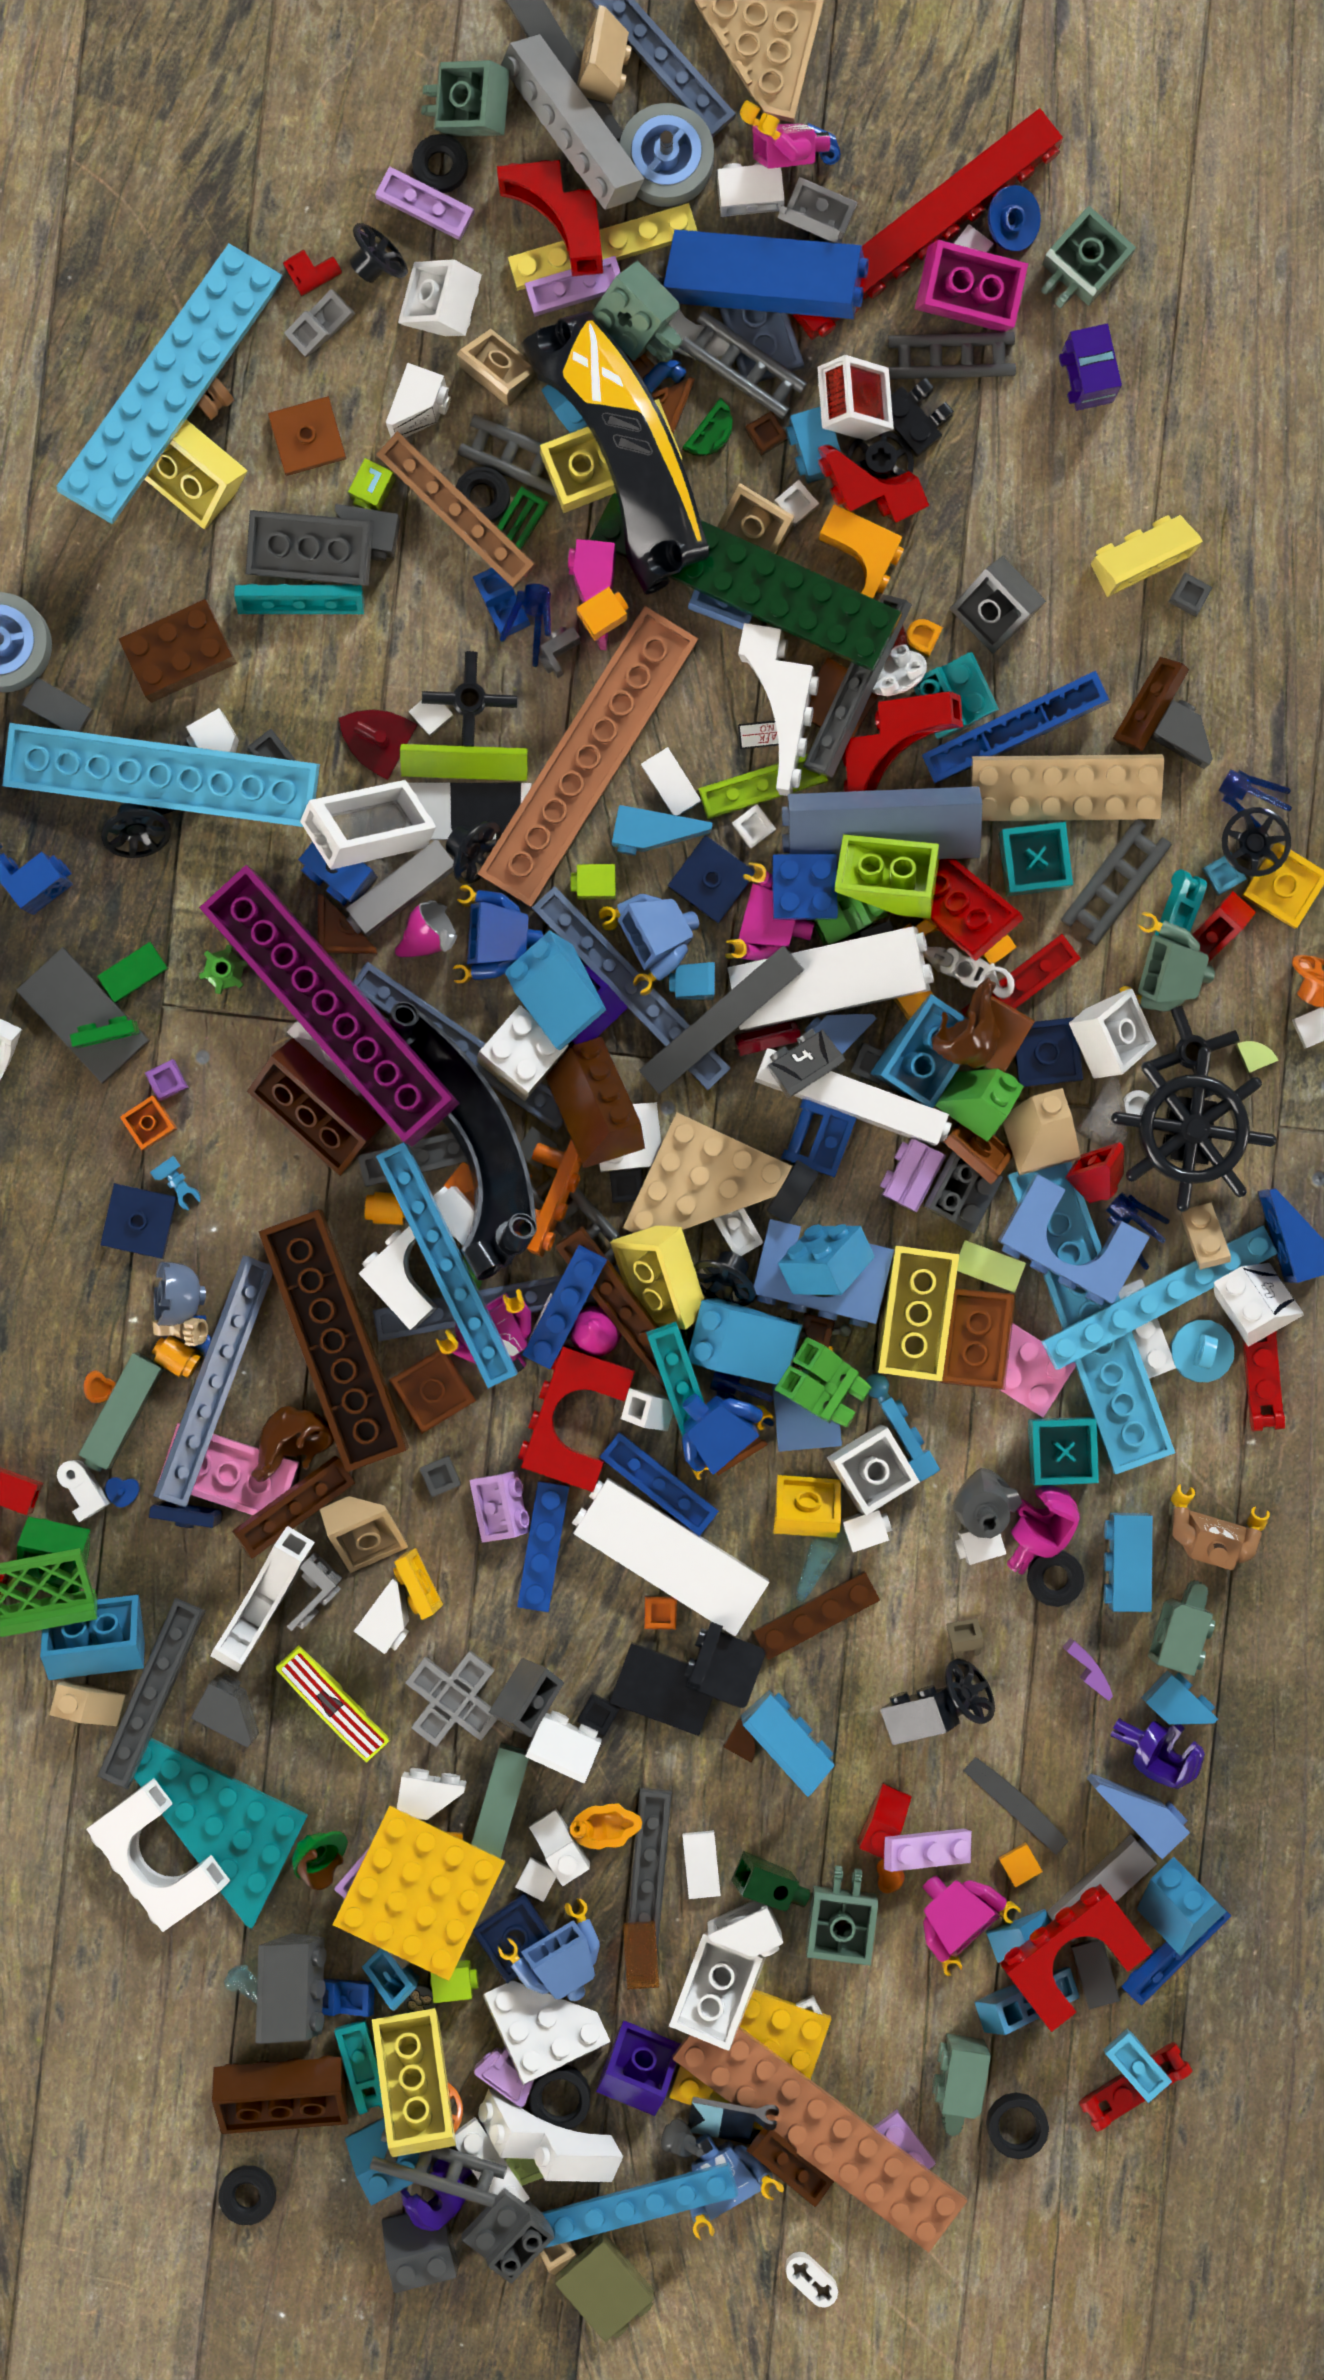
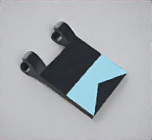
[688,2097,779,2144]

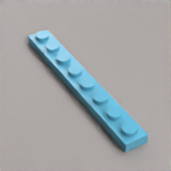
[1041,1225,1278,1370]

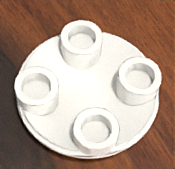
[872,645,927,696]

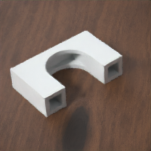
[358,1186,474,1330]
[86,1778,230,1932]

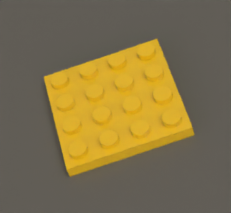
[332,1805,505,1981]
[669,1989,831,2130]

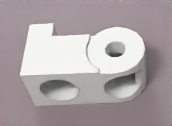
[57,1460,111,1522]

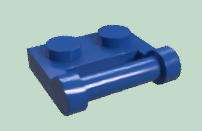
[781,1099,856,1178]

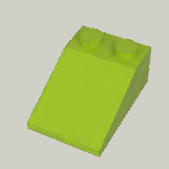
[835,834,939,919]

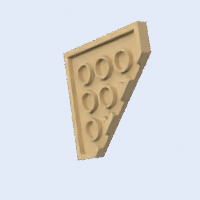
[694,0,824,123]
[623,1112,792,1233]

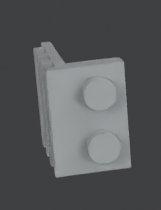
[777,177,858,243]

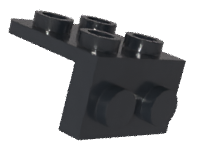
[684,1622,765,1708]

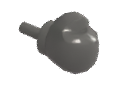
[661,2118,703,2157]

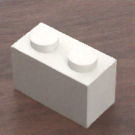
[717,162,784,217]

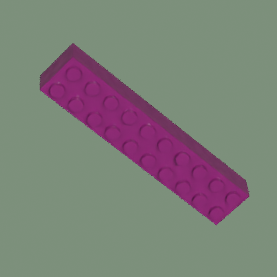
[199,865,460,1147]

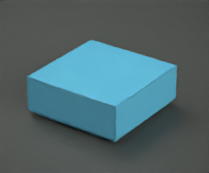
[1202,852,1247,896]

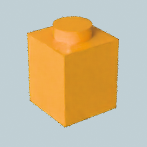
[576,587,629,641]

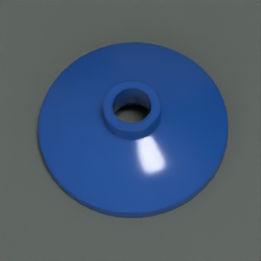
[988,185,1041,251]

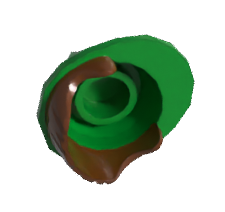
[292,1831,348,1890]

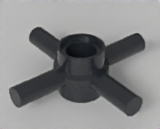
[422,651,517,746]
[1150,1005,1240,1098]

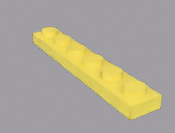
[508,203,697,291]

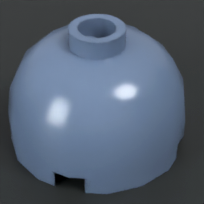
[154,1262,206,1326]

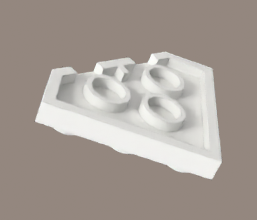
[483,1980,611,2085]

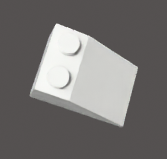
[669,1931,766,2051]

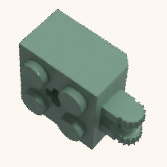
[421,60,510,137]
[1041,206,1136,309]
[592,260,682,362]
[1147,1580,1215,1676]
[805,1866,878,1966]
[932,2033,991,2137]

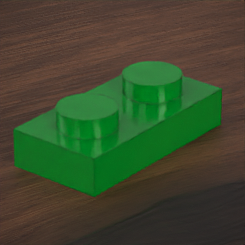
[69,1016,140,1049]

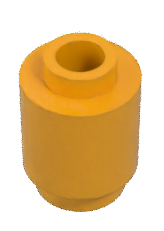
[365,1192,406,1225]
[152,1336,202,1379]

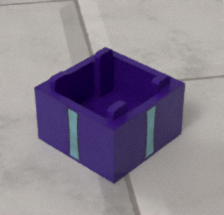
[1059,323,1122,411]

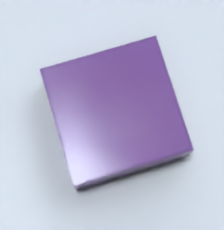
[145,1059,189,1102]

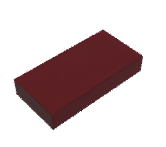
[734,1020,801,1056]

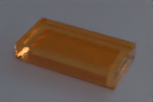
[623,1921,659,1990]

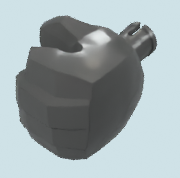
[952,1468,1022,1538]

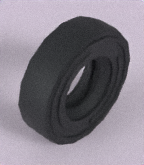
[412,134,469,193]
[455,467,510,523]
[1027,1550,1085,1607]
[218,2165,276,2225]

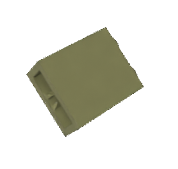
[555,2232,654,2342]

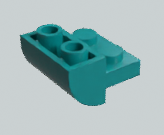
[913,652,999,739]

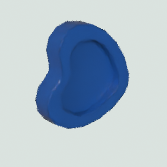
[105,1477,140,1508]

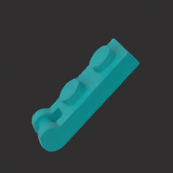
[1148,869,1207,952]
[334,2019,383,2115]

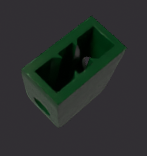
[731,1851,810,1912]

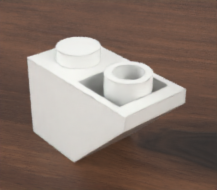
[186,708,239,753]
[397,1768,467,1820]

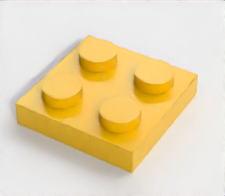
[1241,843,1324,929]
[393,1548,443,1620]

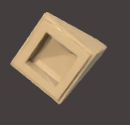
[540,2242,577,2275]

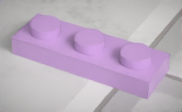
[375,166,474,241]
[525,256,621,317]
[884,1829,972,1872]

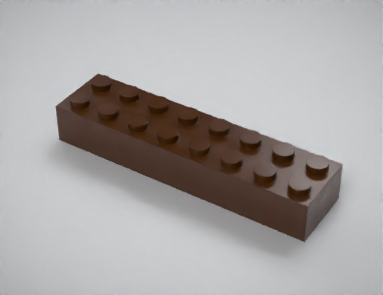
[258,1209,409,1473]

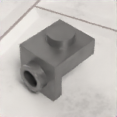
[539,626,581,678]

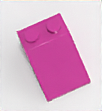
[568,539,616,651]

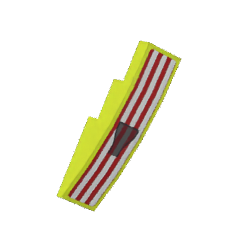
[276,1645,390,1763]

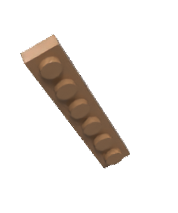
[376,431,536,588]

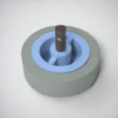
[619,103,714,207]
[0,592,52,692]

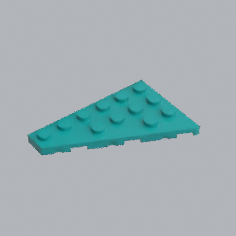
[134,1738,308,1929]

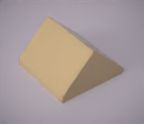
[457,329,535,407]
[718,483,794,554]

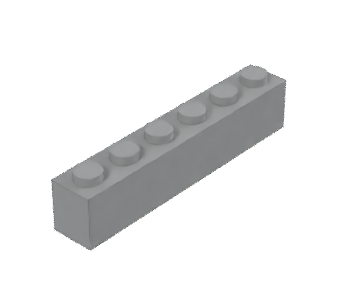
[501,34,645,210]

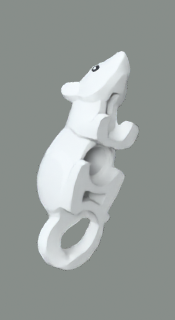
[923,946,1015,999]

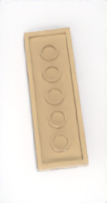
[971,754,1164,821]

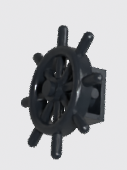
[1111,1047,1277,1212]

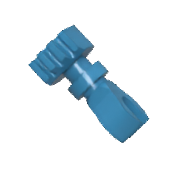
[150,1156,201,1210]

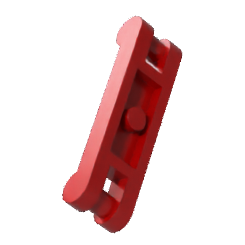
[1242,1331,1285,1432]
[1079,2042,1193,2132]

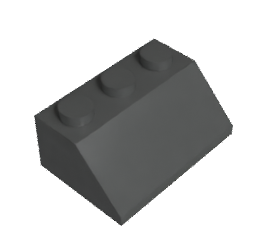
[255,1933,327,2044]

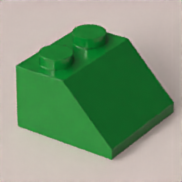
[17,1516,90,1593]

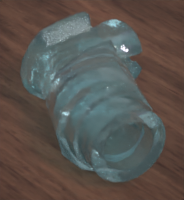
[224,1965,258,2004]

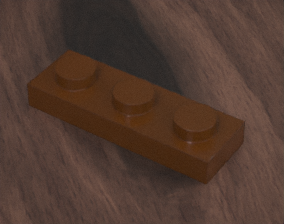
[1113,657,1189,752]
[746,2128,834,2208]

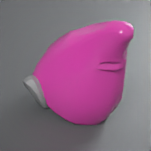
[395,900,457,957]
[564,1304,623,1357]

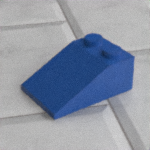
[1257,1188,1324,1283]

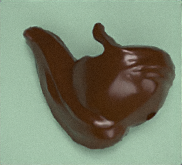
[932,978,999,1068]
[251,1406,334,1482]

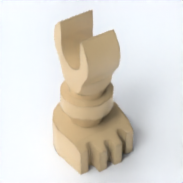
[153,1318,208,1346]

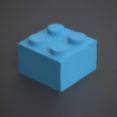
[778,1224,875,1295]

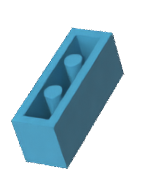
[1103,1513,1153,1612]

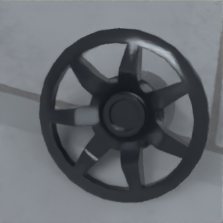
[350,223,408,283]
[846,431,914,499]
[101,803,171,858]
[1222,807,1291,877]
[446,821,502,885]
[694,1251,756,1306]
[945,1659,995,1724]

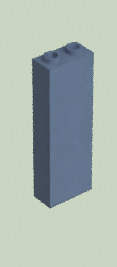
[782,786,983,863]

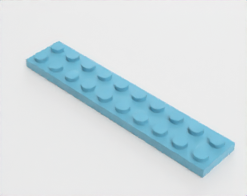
[57,243,283,525]
[2,723,320,827]
[1007,1162,1175,1474]

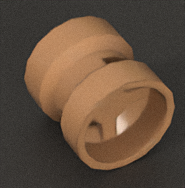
[197,377,235,421]

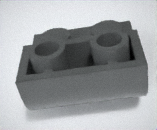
[924,1151,1003,1233]
[461,2188,555,2284]

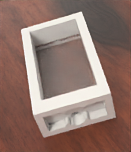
[300,780,436,870]

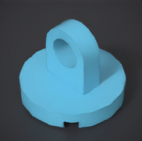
[1170,1319,1235,1383]

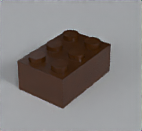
[119,599,237,703]

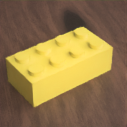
[540,399,682,513]
[876,1246,959,1381]
[372,2008,456,2157]

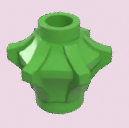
[199,945,249,994]

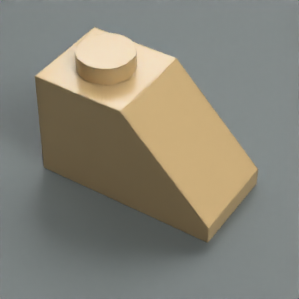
[49,1679,126,1726]

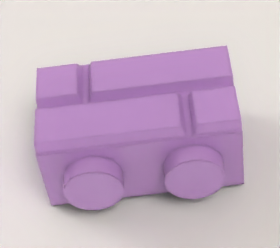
[880,1138,946,1212]

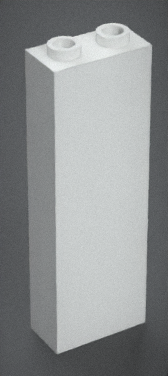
[727,926,934,1031]
[754,1048,951,1147]
[572,1478,770,1636]

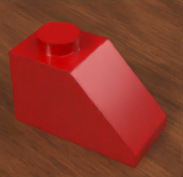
[1192,891,1256,963]
[1065,1142,1124,1203]
[857,1783,912,1859]

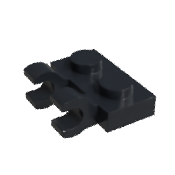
[891,377,954,457]

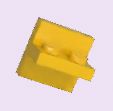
[773,1475,841,1538]

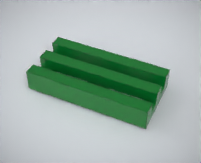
[497,486,549,550]

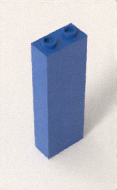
[664,229,869,319]

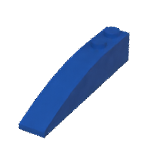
[922,670,1111,784]

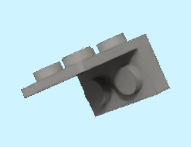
[287,1552,342,1631]

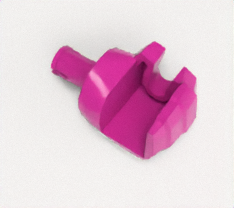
[1007,1485,1080,1575]

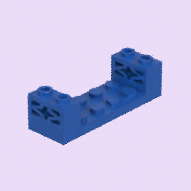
[0,843,73,915]

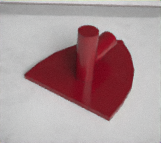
[338,710,418,780]

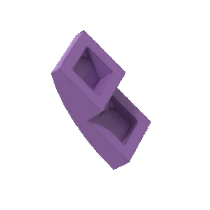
[1063,1638,1113,1701]

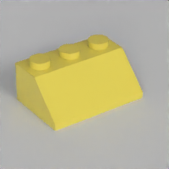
[144,419,248,529]
[1091,515,1203,597]
[610,1225,704,1330]

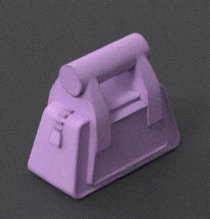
[474,2046,534,2107]

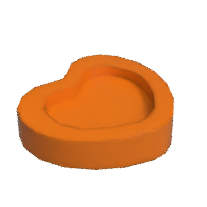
[84,1370,116,1403]
[877,1859,905,1894]

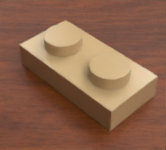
[1181,1202,1231,1270]

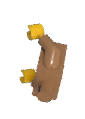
[1171,1484,1270,1570]

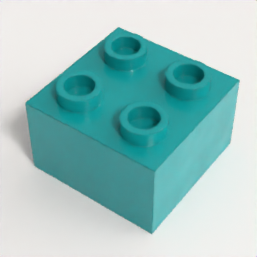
[998,822,1073,897]
[1028,1417,1099,1485]

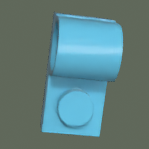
[1103,2028,1172,2103]

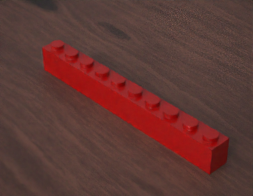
[792,108,1063,340]

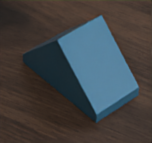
[986,1909,1050,1963]
[362,1948,420,2011]

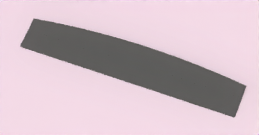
[963,1757,1068,1855]

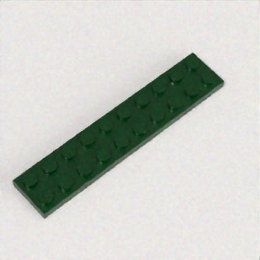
[590,493,902,672]

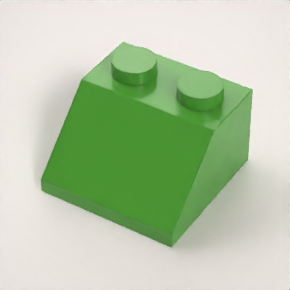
[935,1068,1024,1142]

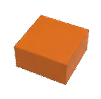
[120,1095,177,1151]

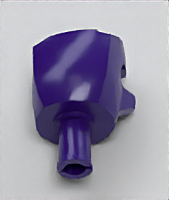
[1110,1718,1205,1789]
[400,2159,473,2231]

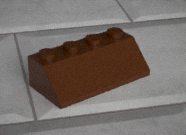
[546,1037,645,1168]
[247,1038,387,1176]
[212,2056,349,2134]

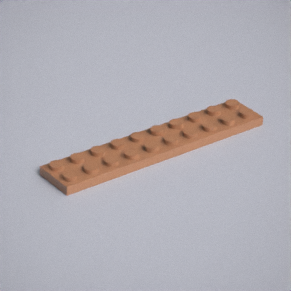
[477,606,699,909]
[672,2026,967,2253]

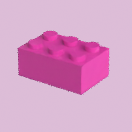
[915,240,1029,332]

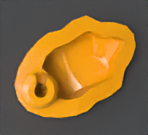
[569,1803,642,1849]

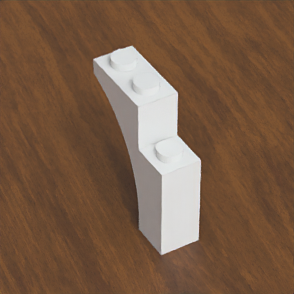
[210,1526,315,1672]
[478,2089,623,2182]

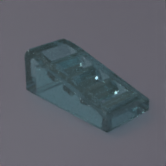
[795,1536,839,1602]

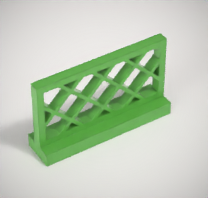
[0,1548,97,1637]

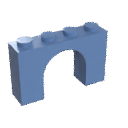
[997,1174,1150,1306]
[753,1219,894,1328]

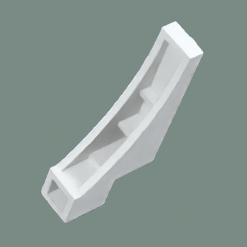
[738,623,819,796]

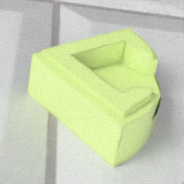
[1235,1041,1279,1073]

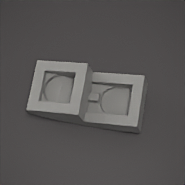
[284,289,356,357]

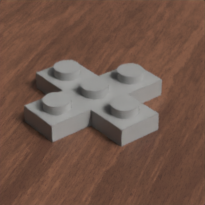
[405,1650,497,1747]

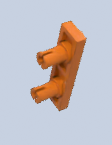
[527,1140,582,1258]

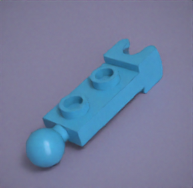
[866,1373,940,1482]

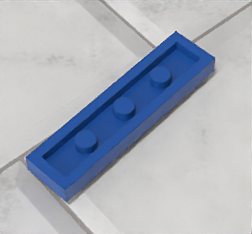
[522,1245,607,1369]
[600,1431,719,1536]
[517,1481,569,1612]
[1121,1899,1231,2006]

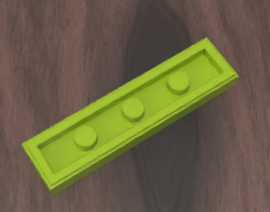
[400,744,528,781]
[698,754,828,820]

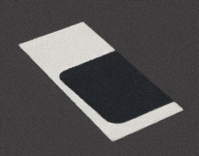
[405,783,531,839]

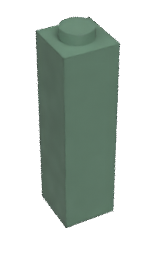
[79,1352,165,1472]
[471,1742,529,1858]

